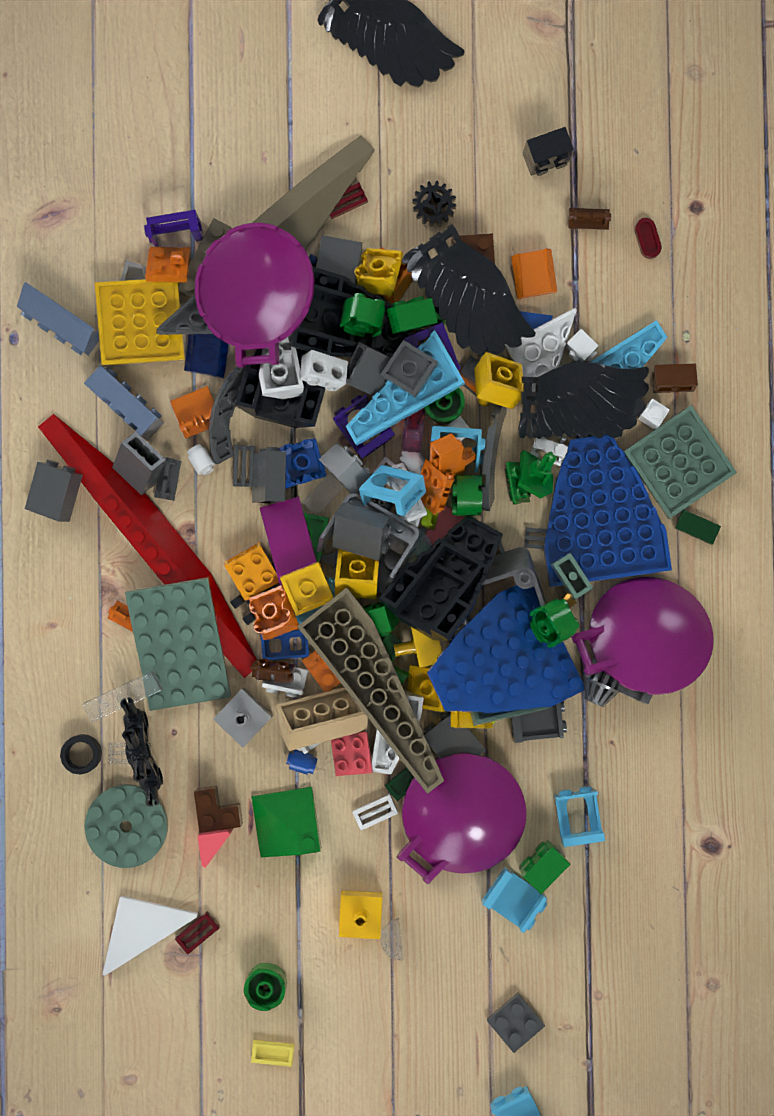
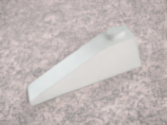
[259,337,304,399]
[372,689,424,774]

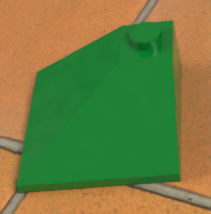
[251,787,322,858]

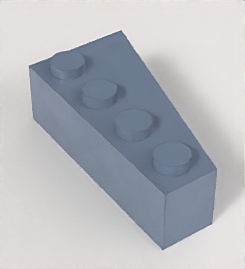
[84,365,164,441]

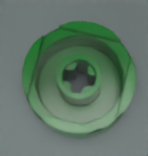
[340,293,385,337]
[423,388,465,425]
[451,475,482,516]
[530,599,579,648]
[244,963,287,1011]

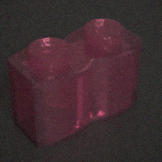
[402,408,426,453]

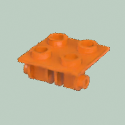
[170,386,214,439]
[420,459,455,515]

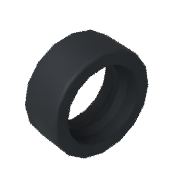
[60,734,102,775]

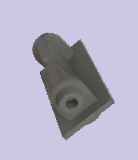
[154,457,182,501]

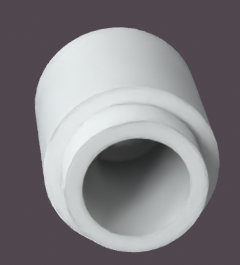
[187,444,215,476]
[400,446,425,474]

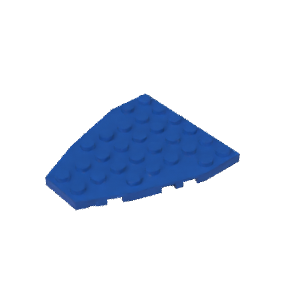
[544,435,672,587]
[427,585,585,713]

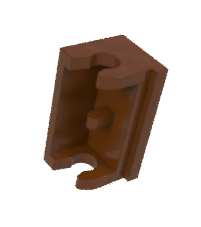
[652,363,698,393]

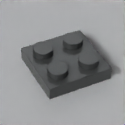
[380,340,439,398]
[487,992,545,1053]

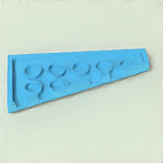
[590,320,667,369]
[346,330,465,445]

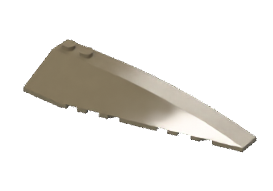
[252,136,375,250]
[297,588,444,794]

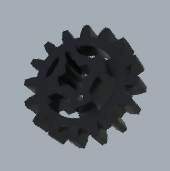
[412,181,456,227]

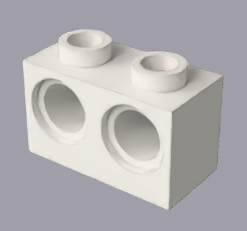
[299,350,348,391]

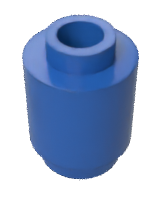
[286,750,318,775]

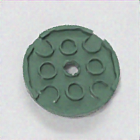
[85,784,168,868]

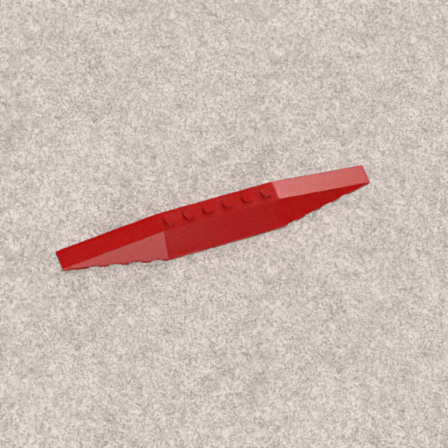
[38,414,257,678]

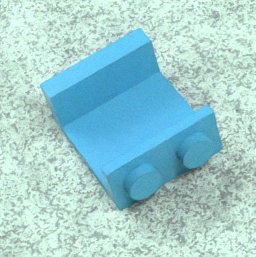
[481,867,547,933]
[490,1086,541,1116]

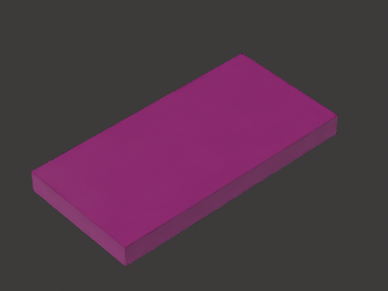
[260,497,317,586]

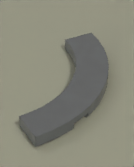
[209,355,254,464]
[481,404,507,511]

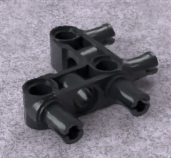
[120,697,163,807]

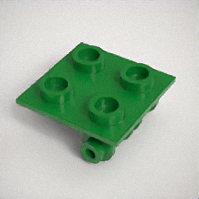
[505,462,531,505]

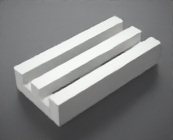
[352,794,398,830]

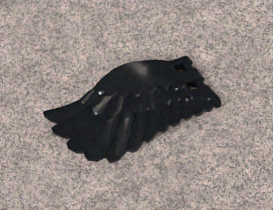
[317,0,465,88]
[402,224,536,356]
[518,361,649,439]

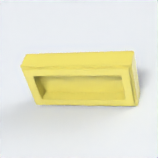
[251,1040,295,1067]

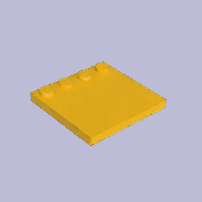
[94,279,185,366]

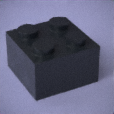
[523,127,574,176]

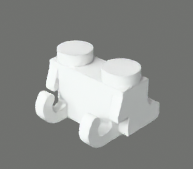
[530,436,568,467]

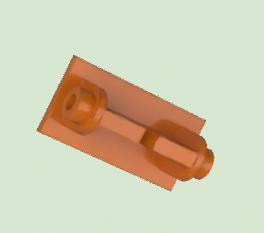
[107,600,133,632]

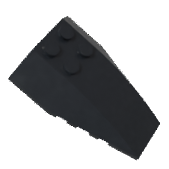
[288,266,412,357]
[235,348,326,428]
[379,515,503,641]

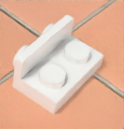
[262,667,308,698]

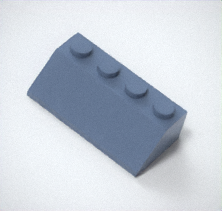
[17,282,99,356]

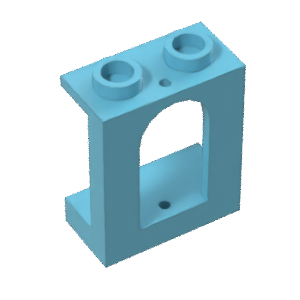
[429,426,485,472]
[359,465,426,516]
[554,786,605,847]

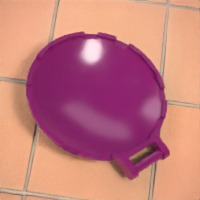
[195,223,314,368]
[571,577,714,695]
[396,753,526,884]

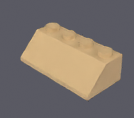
[275,687,368,751]

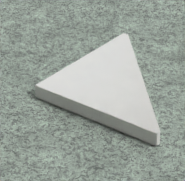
[505,308,577,392]
[102,896,198,976]

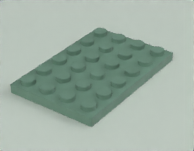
[125,577,231,711]

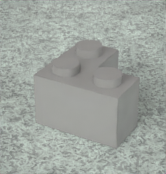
[319,443,372,495]

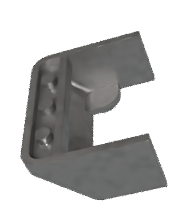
[317,493,419,590]
[463,547,547,626]

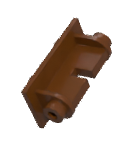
[568,208,611,230]
[250,659,296,684]

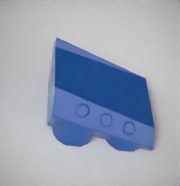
[279,438,326,489]

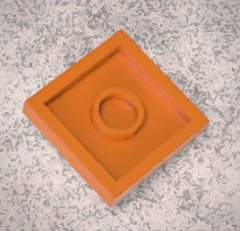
[145,247,191,282]
[302,650,341,692]

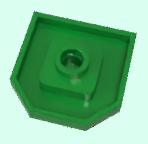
[518,450,556,499]

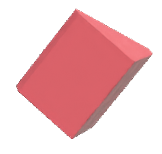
[197,828,234,868]

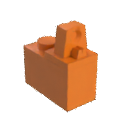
[430,433,476,477]

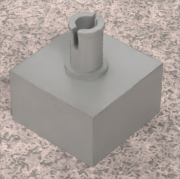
[213,688,273,748]

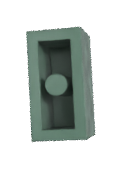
[550,553,593,599]

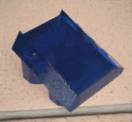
[184,334,230,378]

